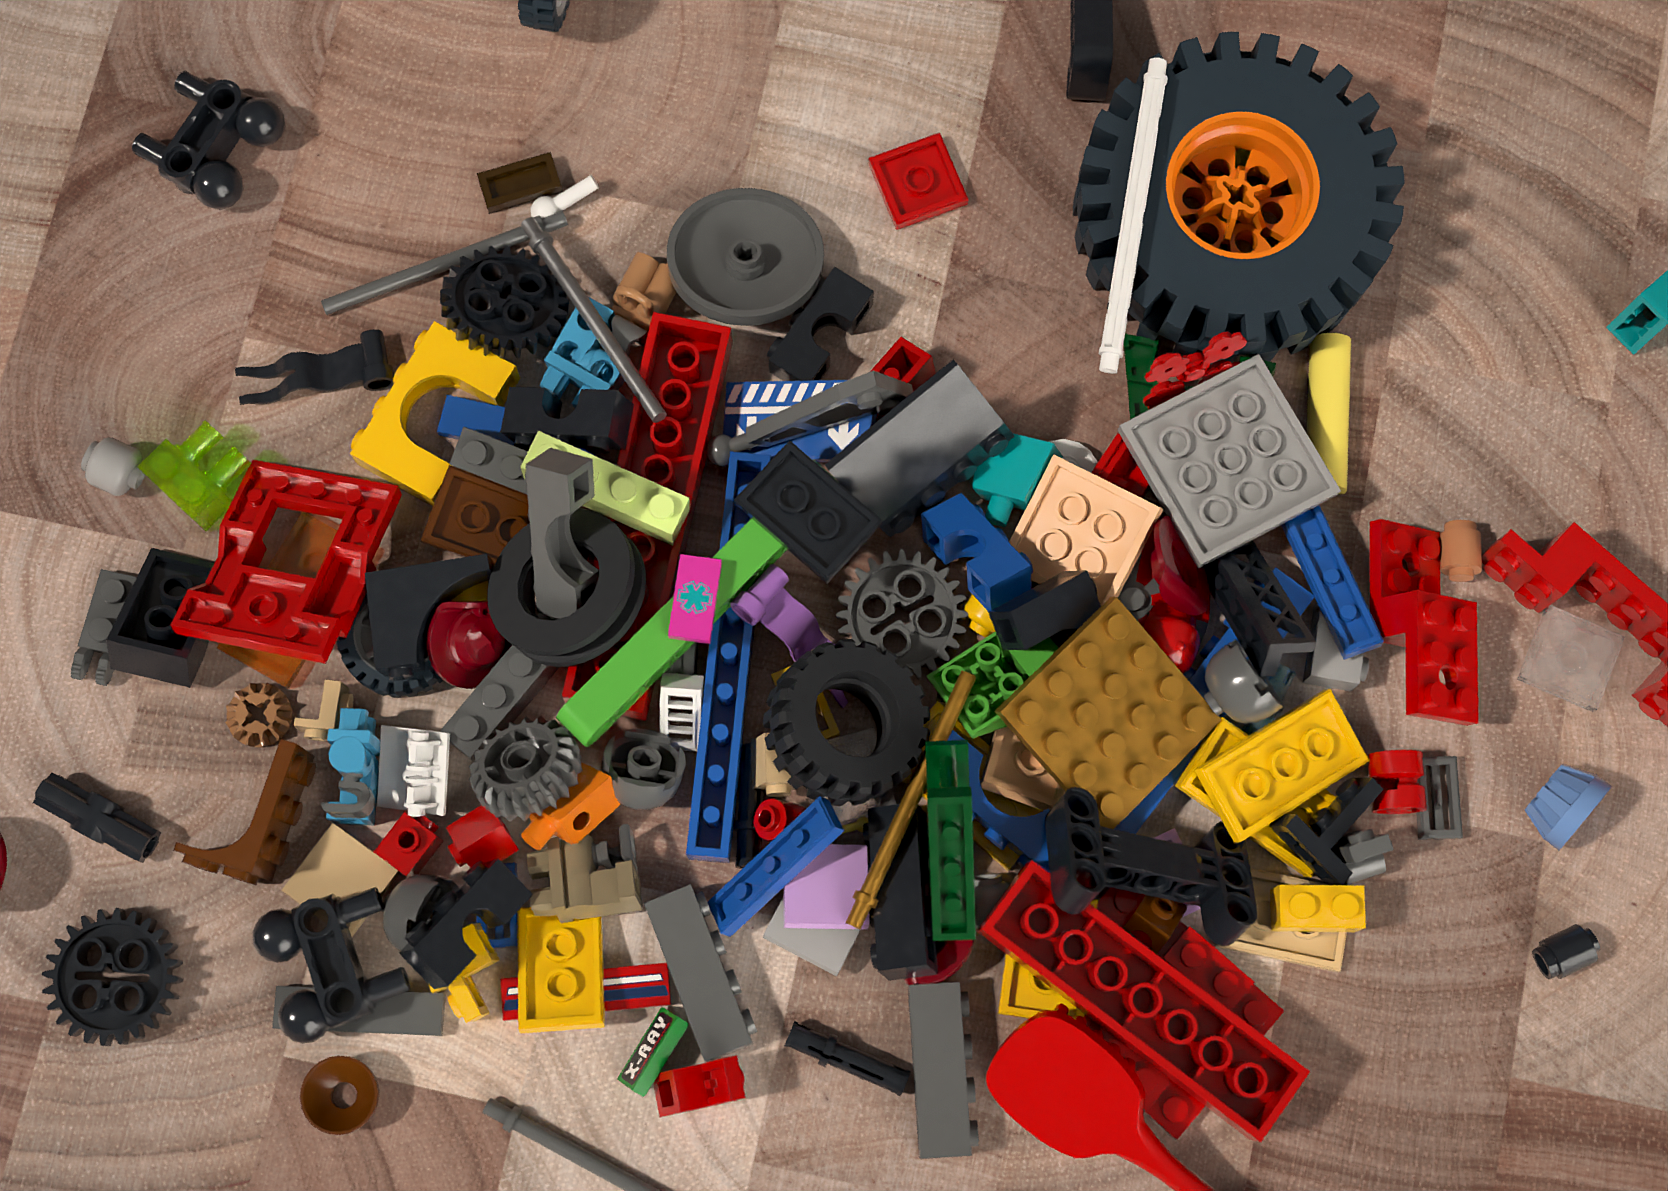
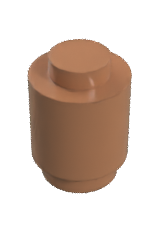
[1440,520,1482,582]

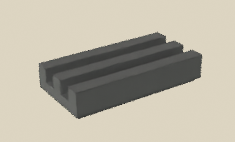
[1416,756,1463,840]

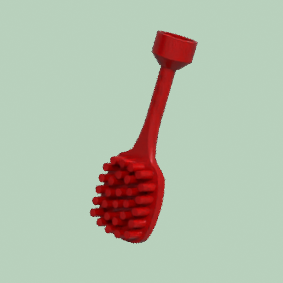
[986,1003,1215,1191]

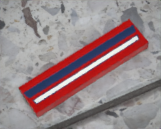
[500,963,671,1021]

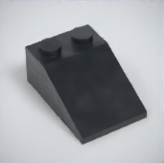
[106,548,214,688]

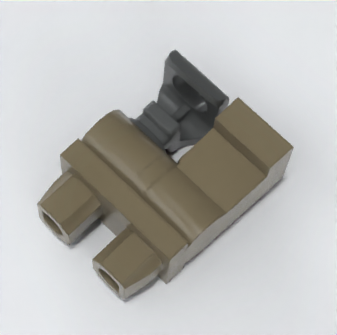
[527,824,643,923]

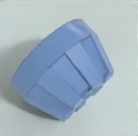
[1525,763,1612,851]

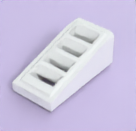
[660,673,704,752]

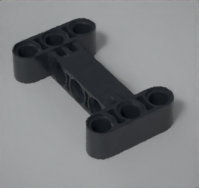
[1045,787,1258,946]

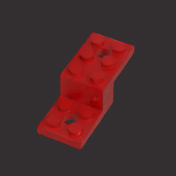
[1369,519,1479,726]

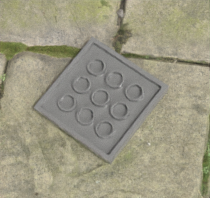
[1118,354,1341,568]

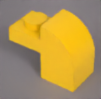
[429,923,500,1023]

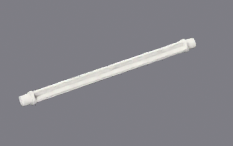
[1098,58,1168,374]

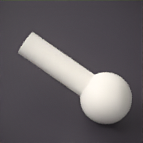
[531,175,599,219]

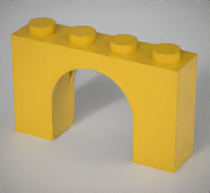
[350,321,521,506]

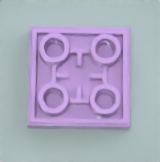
[783,844,869,929]

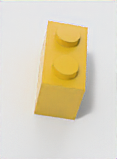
[1270,885,1366,932]

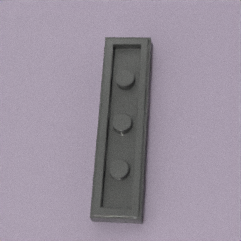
[272,986,446,1036]

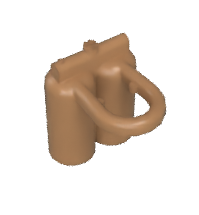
[611,252,676,331]

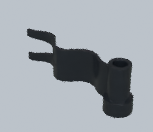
[235,329,394,405]

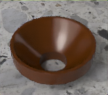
[300,1056,379,1135]

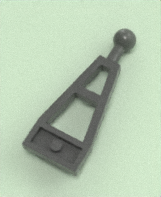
[706,370,913,466]

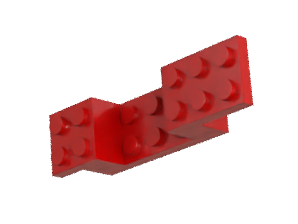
[1482,522,1668,727]

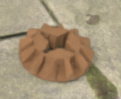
[225,682,292,747]

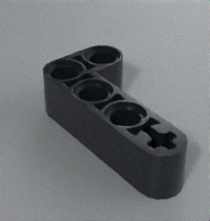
[1066,0,1113,101]

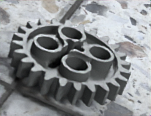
[836,549,968,680]

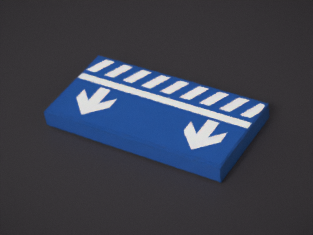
[723,380,877,462]

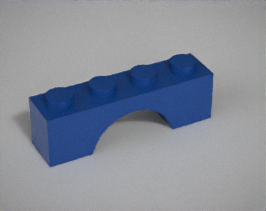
[926,730,1050,873]

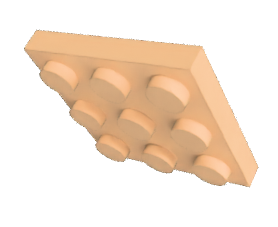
[1009,454,1163,606]

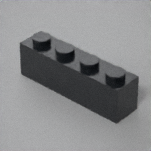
[863,804,938,981]

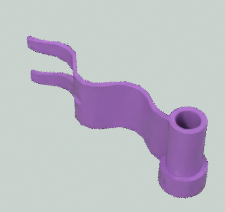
[730,564,848,708]

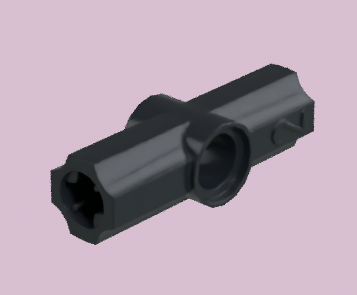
[33,773,161,863]

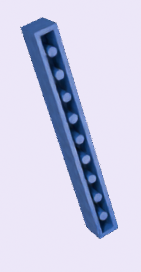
[686,451,771,863]

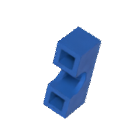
[921,493,1033,612]

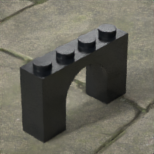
[988,570,1101,650]

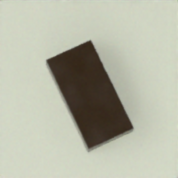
[477,152,563,214]

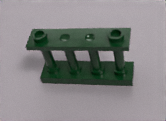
[925,740,976,941]

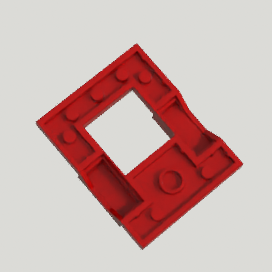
[170,459,402,664]
[1084,887,1284,1140]

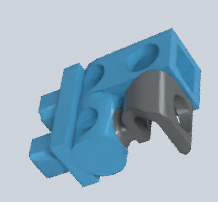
[540,296,648,408]
[321,708,380,826]

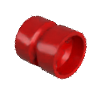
[1368,750,1427,814]

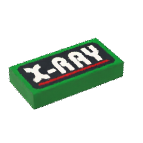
[617,1007,689,1097]

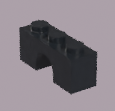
[767,266,874,381]
[500,387,634,454]
[399,858,533,989]

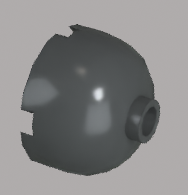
[1204,639,1283,724]
[602,729,686,810]
[382,874,459,951]

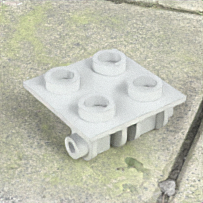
[377,725,450,816]

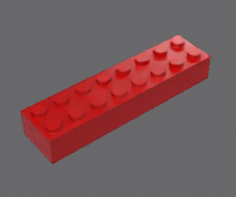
[976,860,1311,1143]

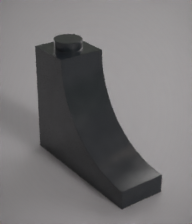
[365,554,495,681]

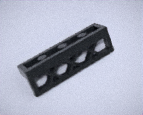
[1204,540,1316,677]

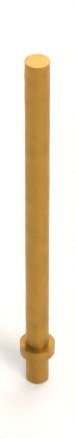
[845,671,977,930]

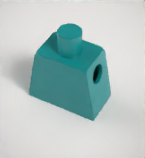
[1606,270,1668,355]
[973,433,1063,527]

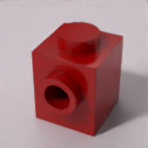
[446,805,519,868]
[374,812,443,877]

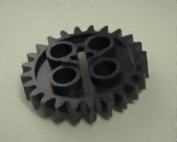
[440,246,569,359]
[42,908,184,1046]

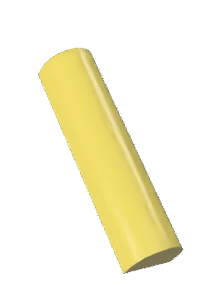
[1307,333,1351,494]

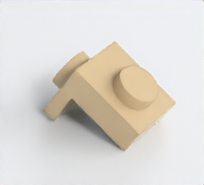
[294,680,353,741]

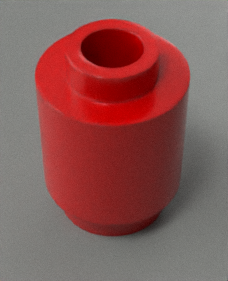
[754,799,806,841]

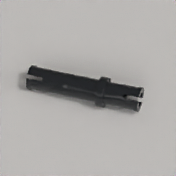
[734,743,764,869]
[784,1021,911,1097]

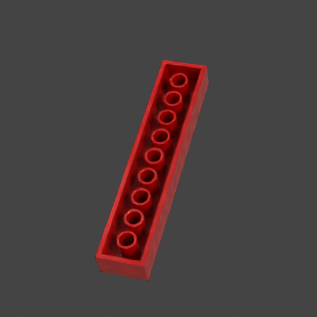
[562,312,733,721]

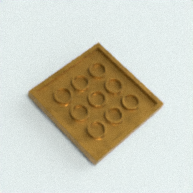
[995,597,1222,829]

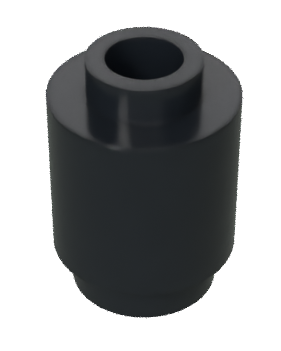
[1532,924,1600,980]

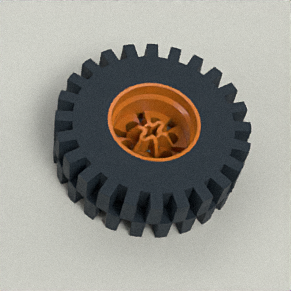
[1073,32,1405,364]

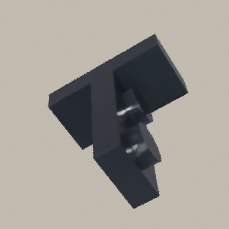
[1269,778,1383,885]

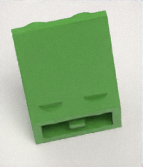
[927,631,1058,739]

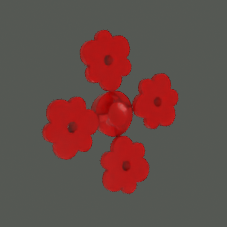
[1143,332,1247,410]

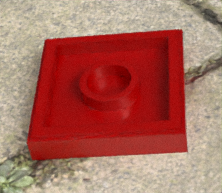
[868,132,969,230]

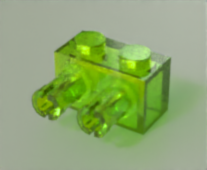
[137,420,252,532]

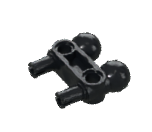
[132,71,285,210]
[252,887,411,1044]

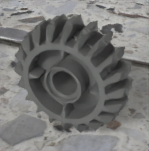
[469,716,583,822]

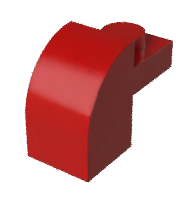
[653,1055,746,1118]

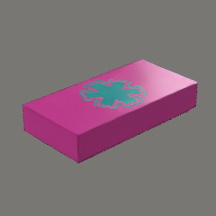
[668,554,722,644]

